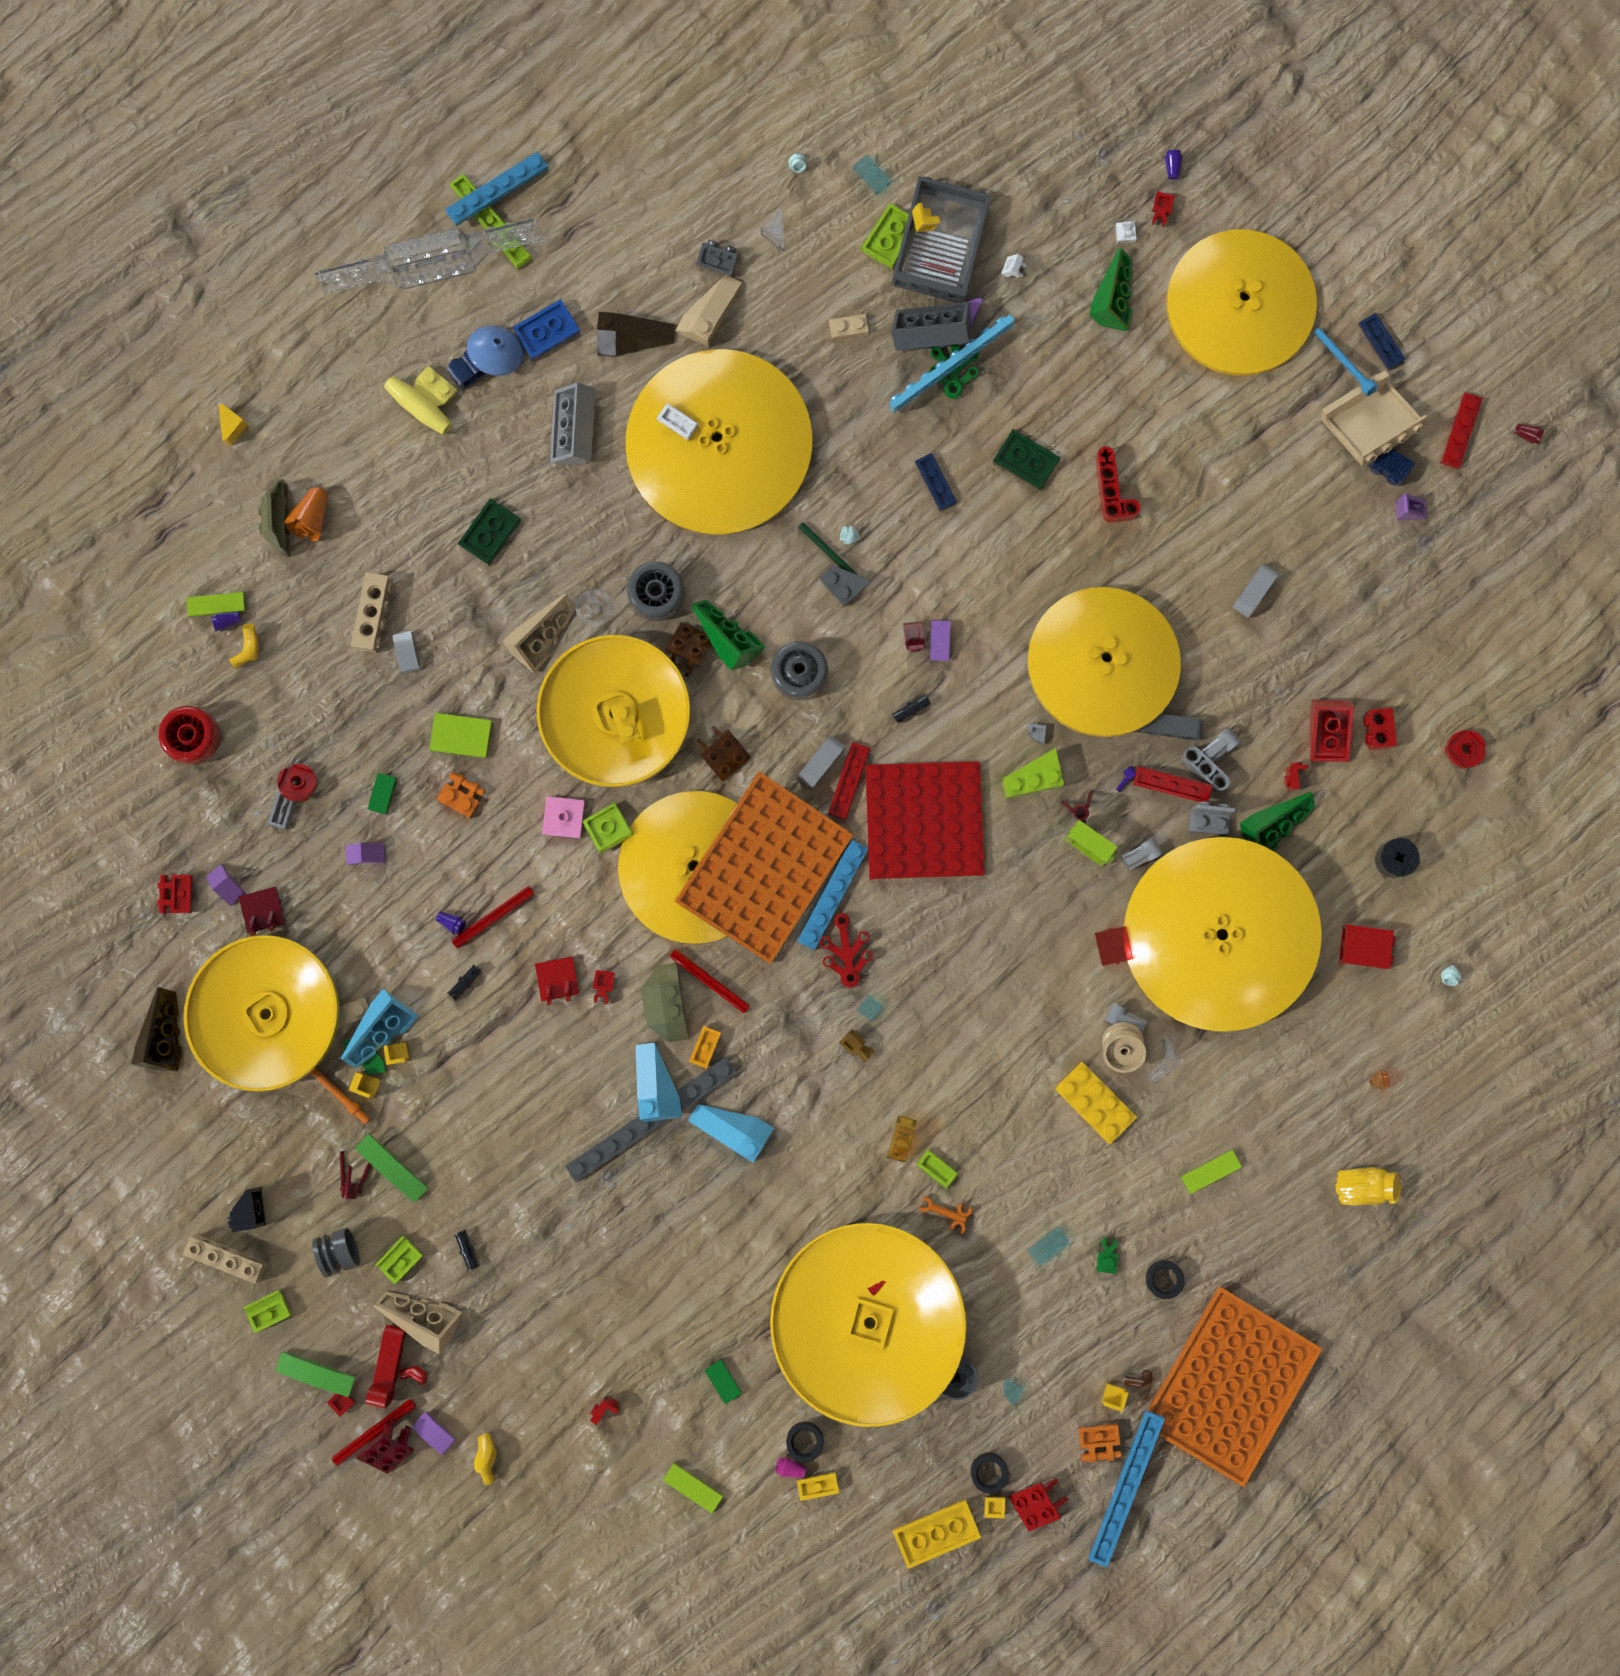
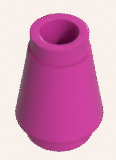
[775,1457,806,1478]

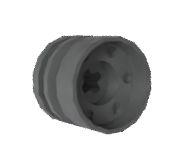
[312,1227,360,1278]
[942,1357,978,1400]

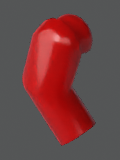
[399,1366,428,1385]

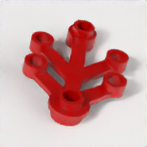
[820,913,873,988]

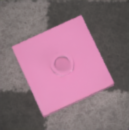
[542,796,585,839]

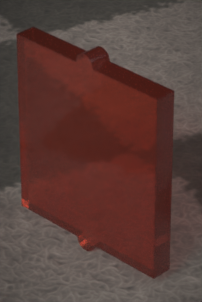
[1095,926,1134,966]

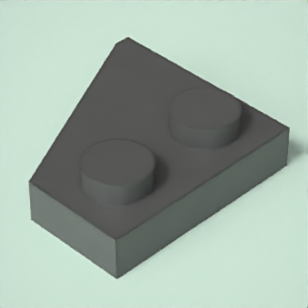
[819,565,871,607]

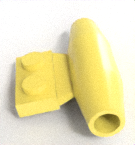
[384,366,457,435]

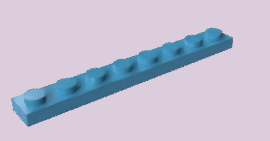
[1088,1409,1165,1567]

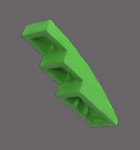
[355,1133,428,1203]
[276,1351,356,1397]

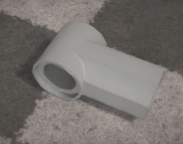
[1201,727,1241,762]
[1121,837,1163,871]
[1105,1003,1146,1032]

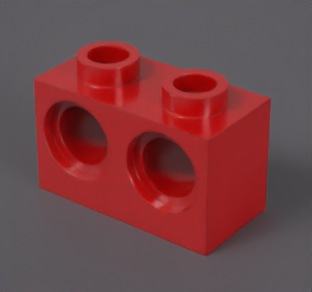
[1363,708,1397,750]

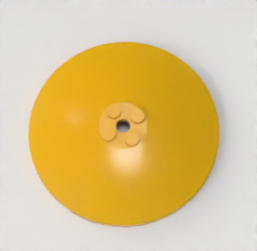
[1166,229,1317,376]
[1027,587,1181,737]
[537,635,690,787]
[618,791,737,944]
[184,936,339,1092]

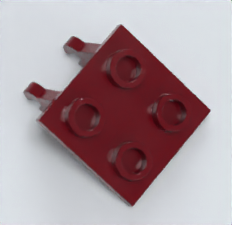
[238,886,286,936]
[356,1417,414,1474]

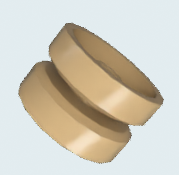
[1101,1022,1146,1073]

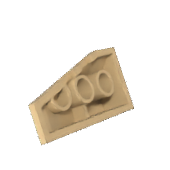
[675,275,742,348]
[502,594,576,673]
[374,1291,462,1354]

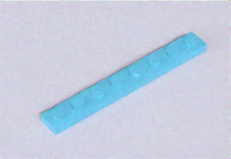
[889,315,1014,414]

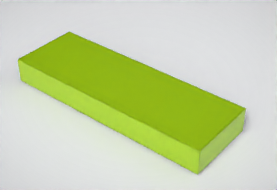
[187,592,246,617]
[1180,1149,1242,1194]
[662,1463,723,1513]

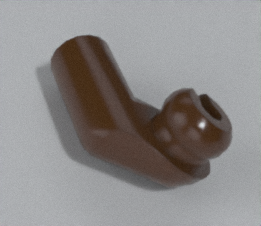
[1124,1370,1153,1388]

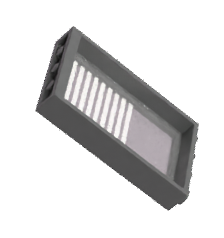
[891,176,991,303]

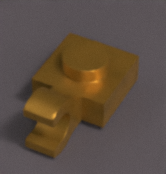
[839,1029,875,1062]

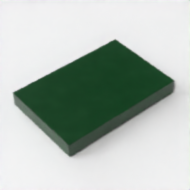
[993,429,1061,491]
[458,498,522,566]

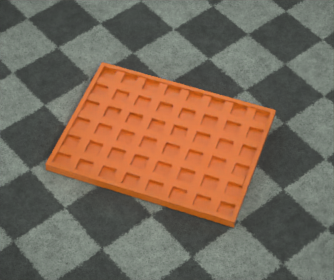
[674,771,853,964]

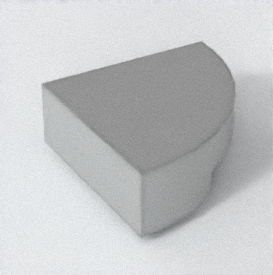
[1027,723,1047,745]

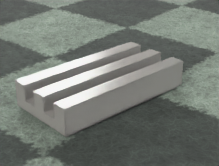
[267,788,296,830]

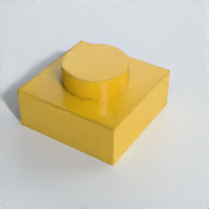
[984,1496,1005,1519]

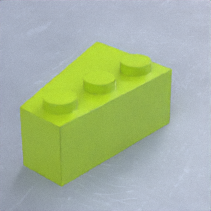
[1002,748,1064,800]

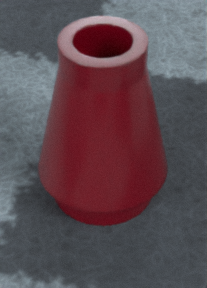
[1514,423,1544,444]

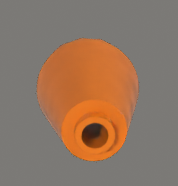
[284,487,328,542]

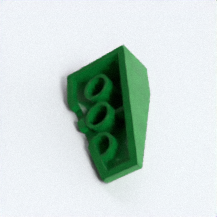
[1089,248,1132,331]
[692,600,766,671]
[1240,792,1315,852]

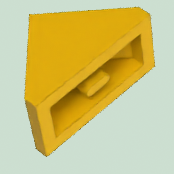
[218,404,248,446]

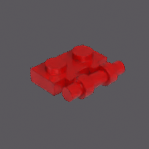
[157,875,193,914]

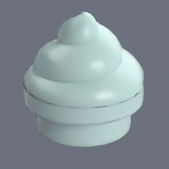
[788,153,807,173]
[840,526,860,545]
[1441,965,1462,986]

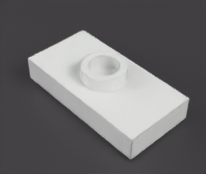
[656,403,699,441]

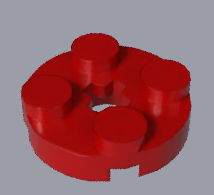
[1445,730,1486,769]
[277,764,317,802]

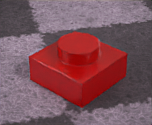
[327,1394,356,1417]

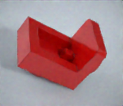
[1284,762,1309,792]
[590,1397,621,1425]

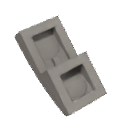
[393,631,420,674]

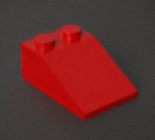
[1310,700,1354,762]

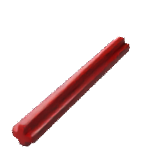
[452,886,534,948]
[670,949,750,1013]
[331,1399,416,1466]

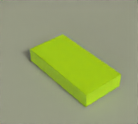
[916,1149,959,1189]

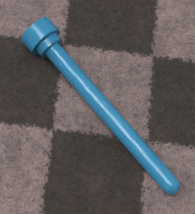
[1315,328,1379,397]

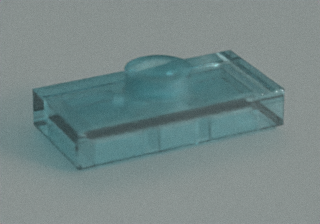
[853,154,891,195]
[1027,1226,1070,1266]

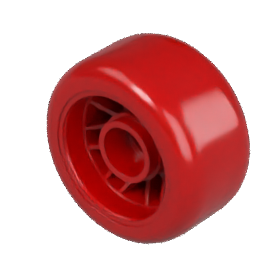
[158,706,221,765]

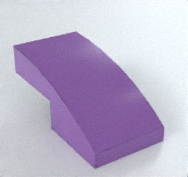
[930,620,950,661]
[412,1412,457,1455]

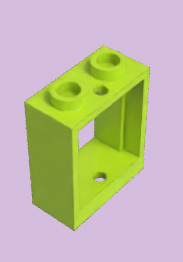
[1064,820,1117,866]

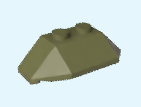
[258,479,290,558]
[641,963,689,1042]

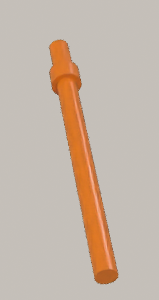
[310,1067,370,1125]

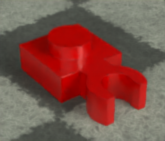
[1152,191,1175,227]
[593,970,615,1005]

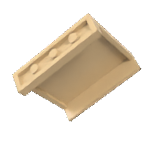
[1321,370,1427,466]

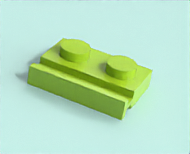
[375,1236,424,1285]
[243,1289,292,1333]

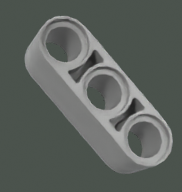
[1232,563,1279,618]
[797,735,846,790]
[1181,747,1230,793]

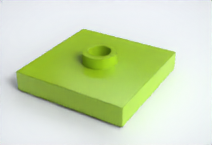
[582,802,634,854]

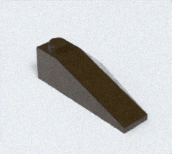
[131,987,182,1072]

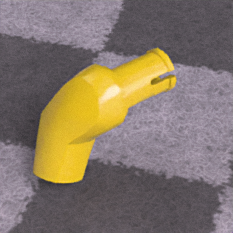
[229,624,259,669]
[474,1433,497,1485]

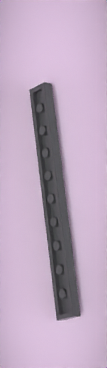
[565,1057,738,1182]

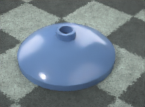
[467,325,523,376]

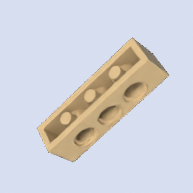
[351,572,393,653]
[183,1234,269,1284]

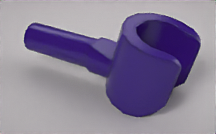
[1116,766,1136,792]

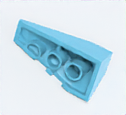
[341,989,418,1068]
[636,1043,682,1122]
[688,1104,774,1162]

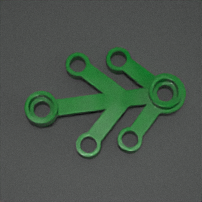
[930,344,979,399]

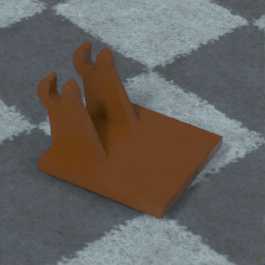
[665,622,712,677]
[697,726,751,782]

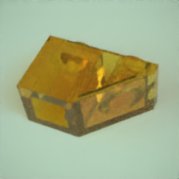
[887,1115,917,1162]

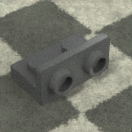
[696,240,740,276]

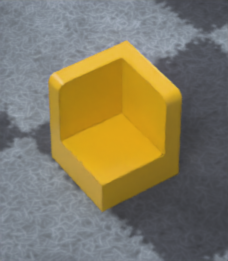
[912,203,940,232]
[384,1042,410,1065]
[349,1072,381,1099]
[1101,1383,1129,1412]

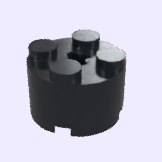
[1375,838,1420,878]

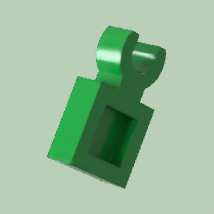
[1096,1238,1119,1274]

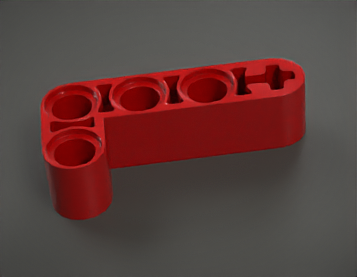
[1095,446,1141,523]
[365,1324,406,1409]

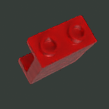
[1339,924,1396,970]

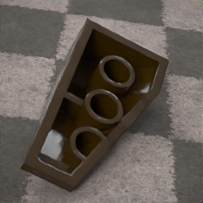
[597,312,675,357]

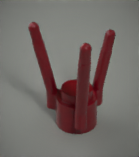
[1061,791,1093,824]
[340,1151,371,1199]

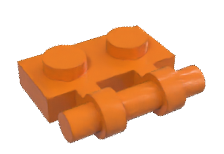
[436,772,486,819]
[1078,1423,1121,1463]

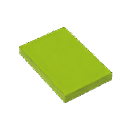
[861,203,916,269]
[429,713,492,758]

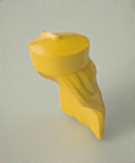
[1335,1167,1402,1206]

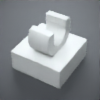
[1115,221,1136,244]
[1001,254,1026,278]

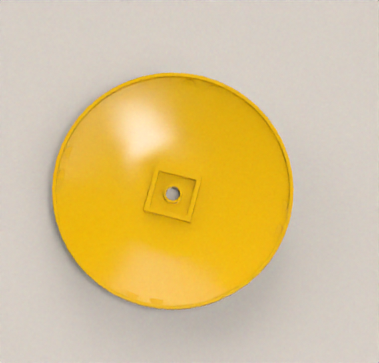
[626,349,813,535]
[1124,837,1322,1031]
[770,1223,967,1427]

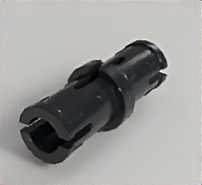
[892,694,931,724]
[447,964,482,1001]
[454,1230,479,1271]

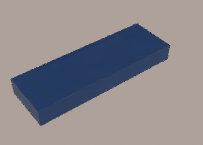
[1358,313,1406,371]
[915,453,957,512]

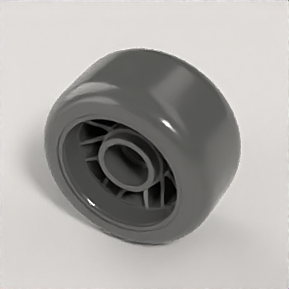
[627,561,685,621]
[771,641,828,701]

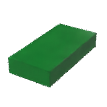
[367,773,397,815]
[704,1359,742,1404]

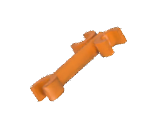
[919,1197,972,1234]

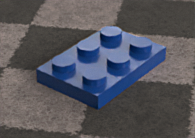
[513,299,580,360]

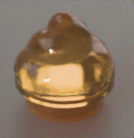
[1369,1070,1390,1090]

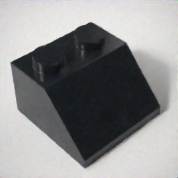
[228,1187,266,1233]

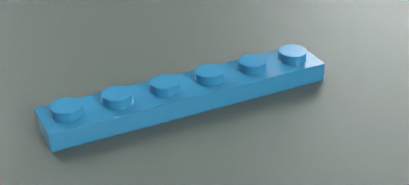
[445,152,548,227]
[797,840,868,950]

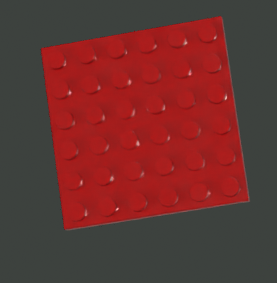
[865,761,985,880]

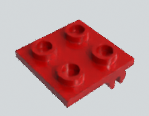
[535,956,580,1005]
[1008,1478,1068,1532]

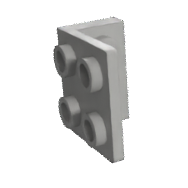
[1188,802,1236,836]

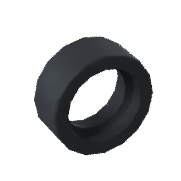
[1146,1260,1185,1299]
[786,1421,824,1462]
[970,1452,1009,1494]

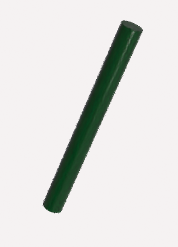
[798,522,857,575]

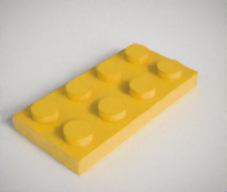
[1054,1061,1137,1145]
[892,1499,981,1569]

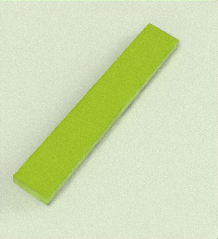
[449,173,532,270]

